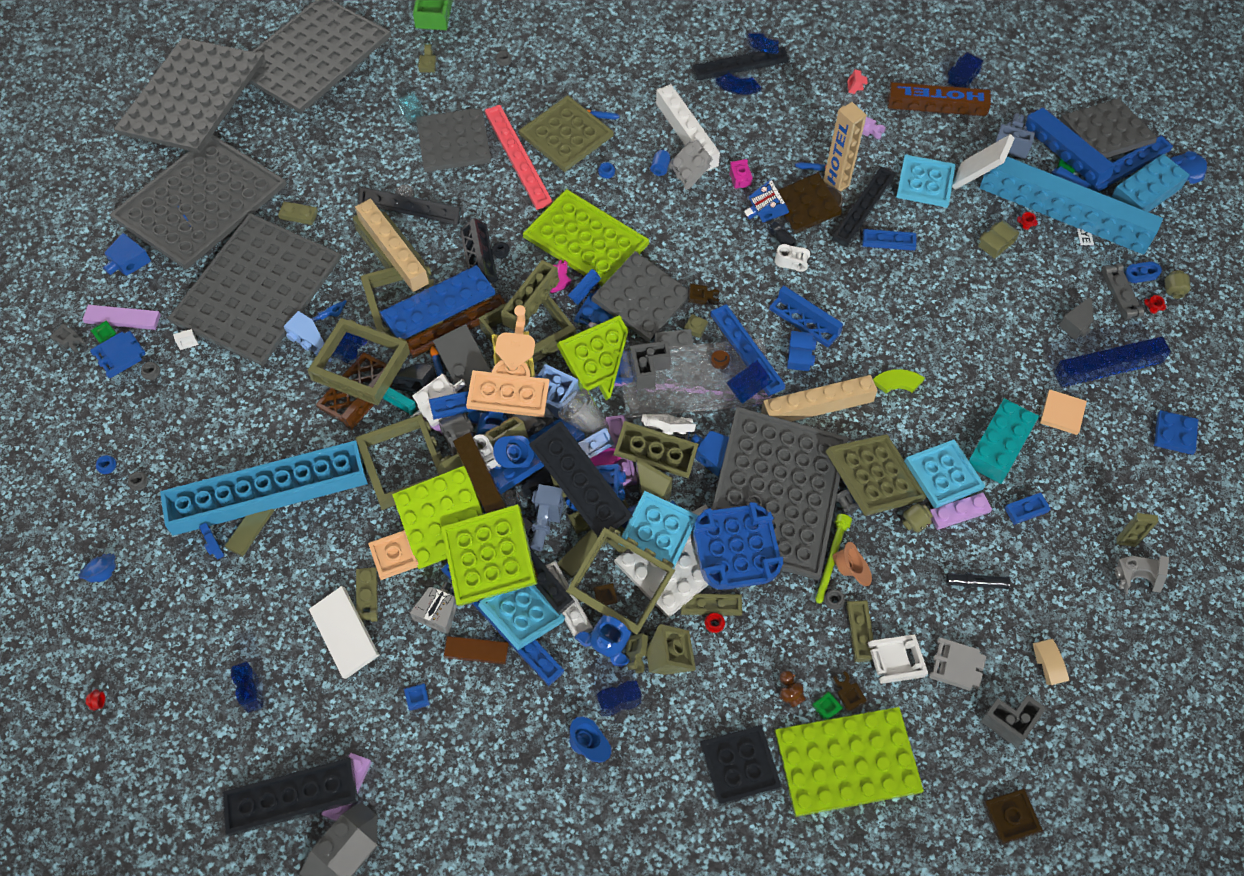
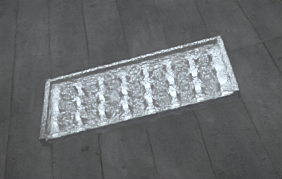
[619,338,776,418]

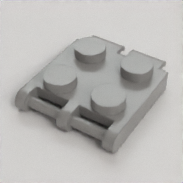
[668,139,713,190]
[930,638,986,691]

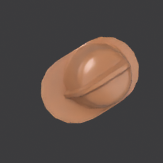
[833,542,872,586]

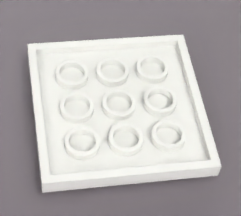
[614,530,708,618]

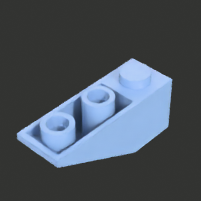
[284,311,332,362]

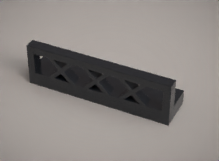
[460,218,498,284]

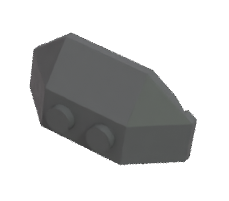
[300,802,378,876]

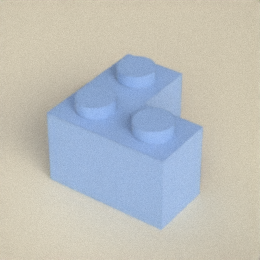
[538,364,579,419]

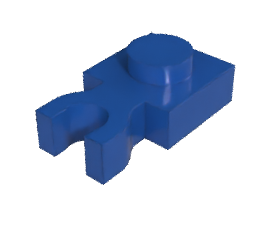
[199,523,225,560]

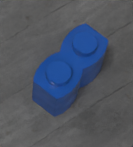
[787,331,816,371]

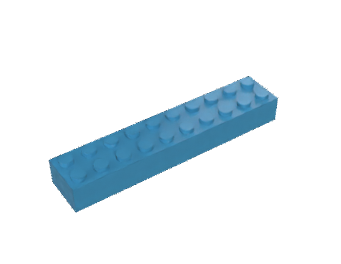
[980,157,1163,255]
[160,440,368,536]

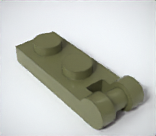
[356,567,378,623]

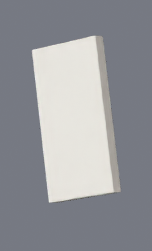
[952,134,1014,189]
[309,586,379,679]

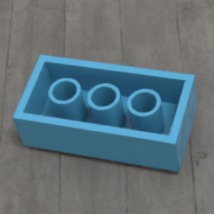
[1111,154,1189,212]

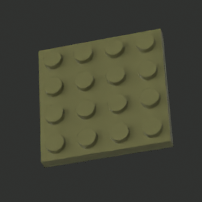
[519,95,614,172]
[826,434,927,516]

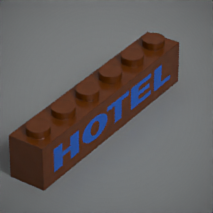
[888,82,991,116]

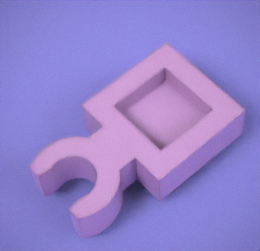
[862,117,886,139]

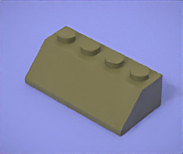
[352,211,422,269]
[613,421,699,479]

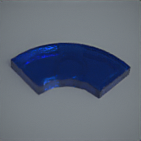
[747,33,779,53]
[716,73,761,95]

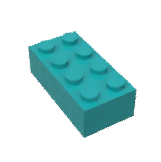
[969,398,1039,484]

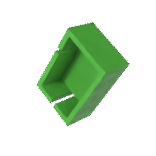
[413,0,453,30]

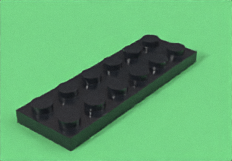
[529,421,633,538]
[223,757,358,837]

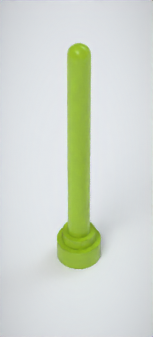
[815,514,852,603]

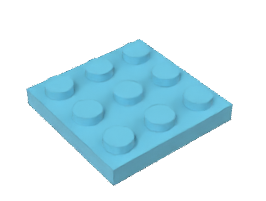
[896,154,956,208]
[904,440,985,509]
[619,491,699,569]
[478,585,565,650]

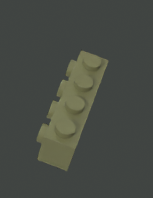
[501,260,559,330]

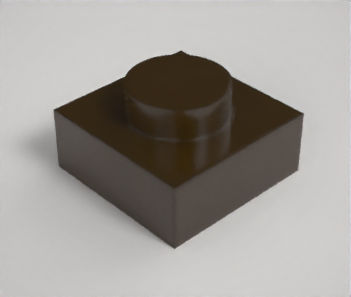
[593,583,618,605]

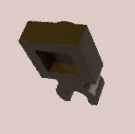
[688,283,720,305]
[832,671,867,712]

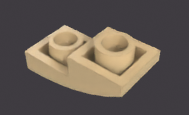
[1033,639,1069,685]

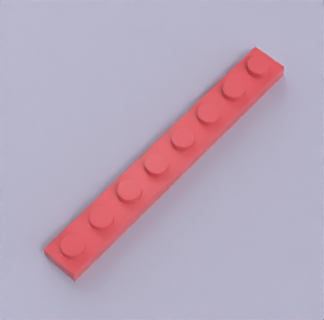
[485,105,552,210]

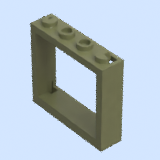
[360,259,443,337]
[479,295,576,363]
[307,318,410,406]
[355,414,443,510]
[566,527,676,635]

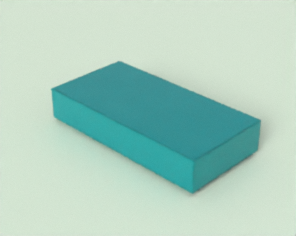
[383,387,417,415]

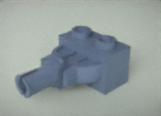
[994,113,1035,159]
[531,484,564,551]

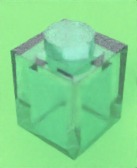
[398,93,424,123]

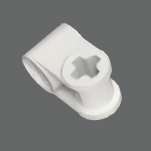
[775,244,810,272]
[474,434,501,470]

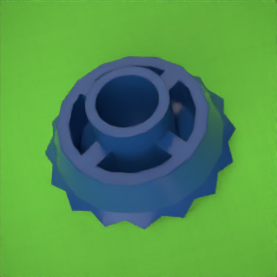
[78,553,116,583]

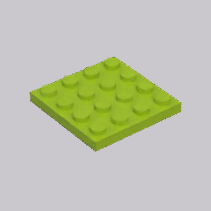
[392,466,484,569]
[441,504,537,606]

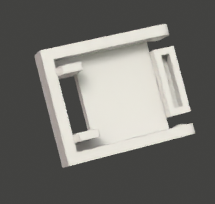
[868,635,928,684]

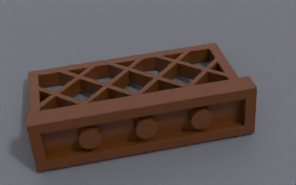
[315,352,393,430]

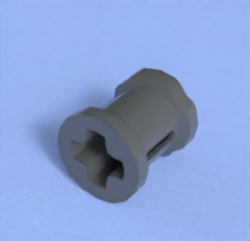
[836,489,859,515]

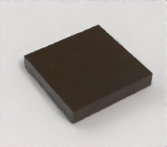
[982,788,1043,845]

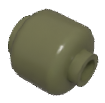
[1165,270,1191,299]
[902,504,933,533]

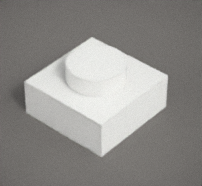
[173,329,198,350]

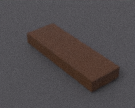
[444,636,509,665]

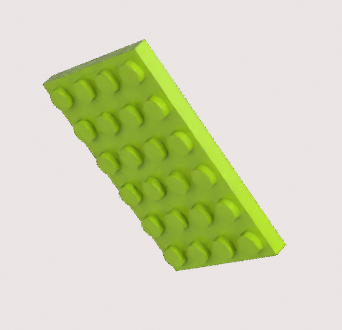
[523,189,649,287]
[775,707,924,817]

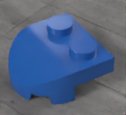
[1170,151,1207,184]

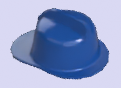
[493,436,534,468]
[569,717,612,763]

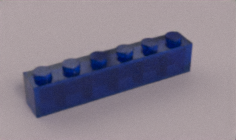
[1054,336,1171,388]

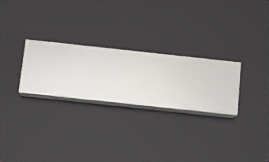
[546,561,593,639]

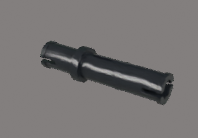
[946,572,1010,590]

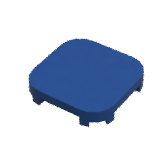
[693,503,783,590]

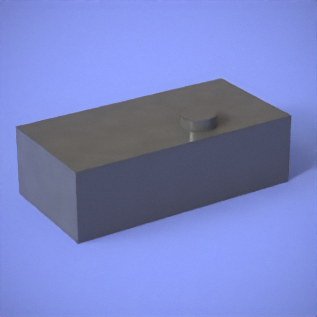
[433,324,492,393]

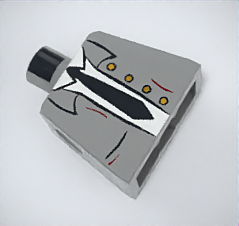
[410,582,457,634]

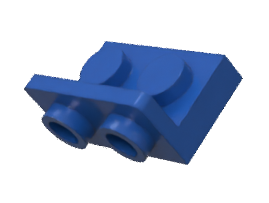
[596,464,626,501]

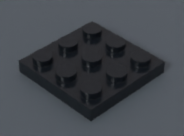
[700,725,782,806]

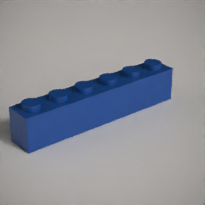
[1025,108,1115,186]

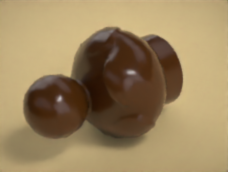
[780,671,806,708]

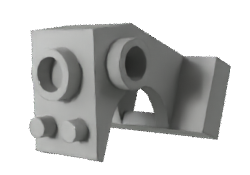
[1115,556,1169,594]

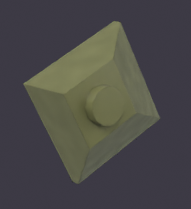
[636,459,672,501]
[646,624,696,675]

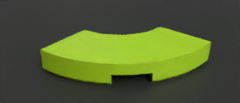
[873,369,925,394]

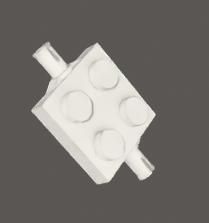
[410,374,467,427]
[641,414,696,435]

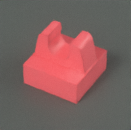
[847,69,868,94]

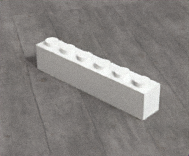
[656,84,720,171]

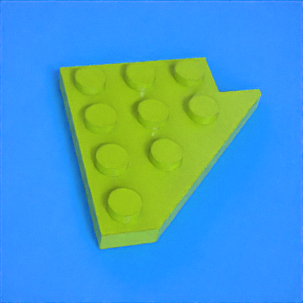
[557,315,628,400]

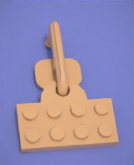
[466,305,550,417]

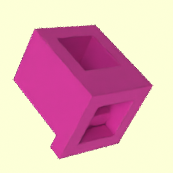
[729,159,752,189]

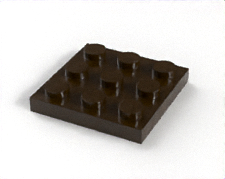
[777,172,842,234]

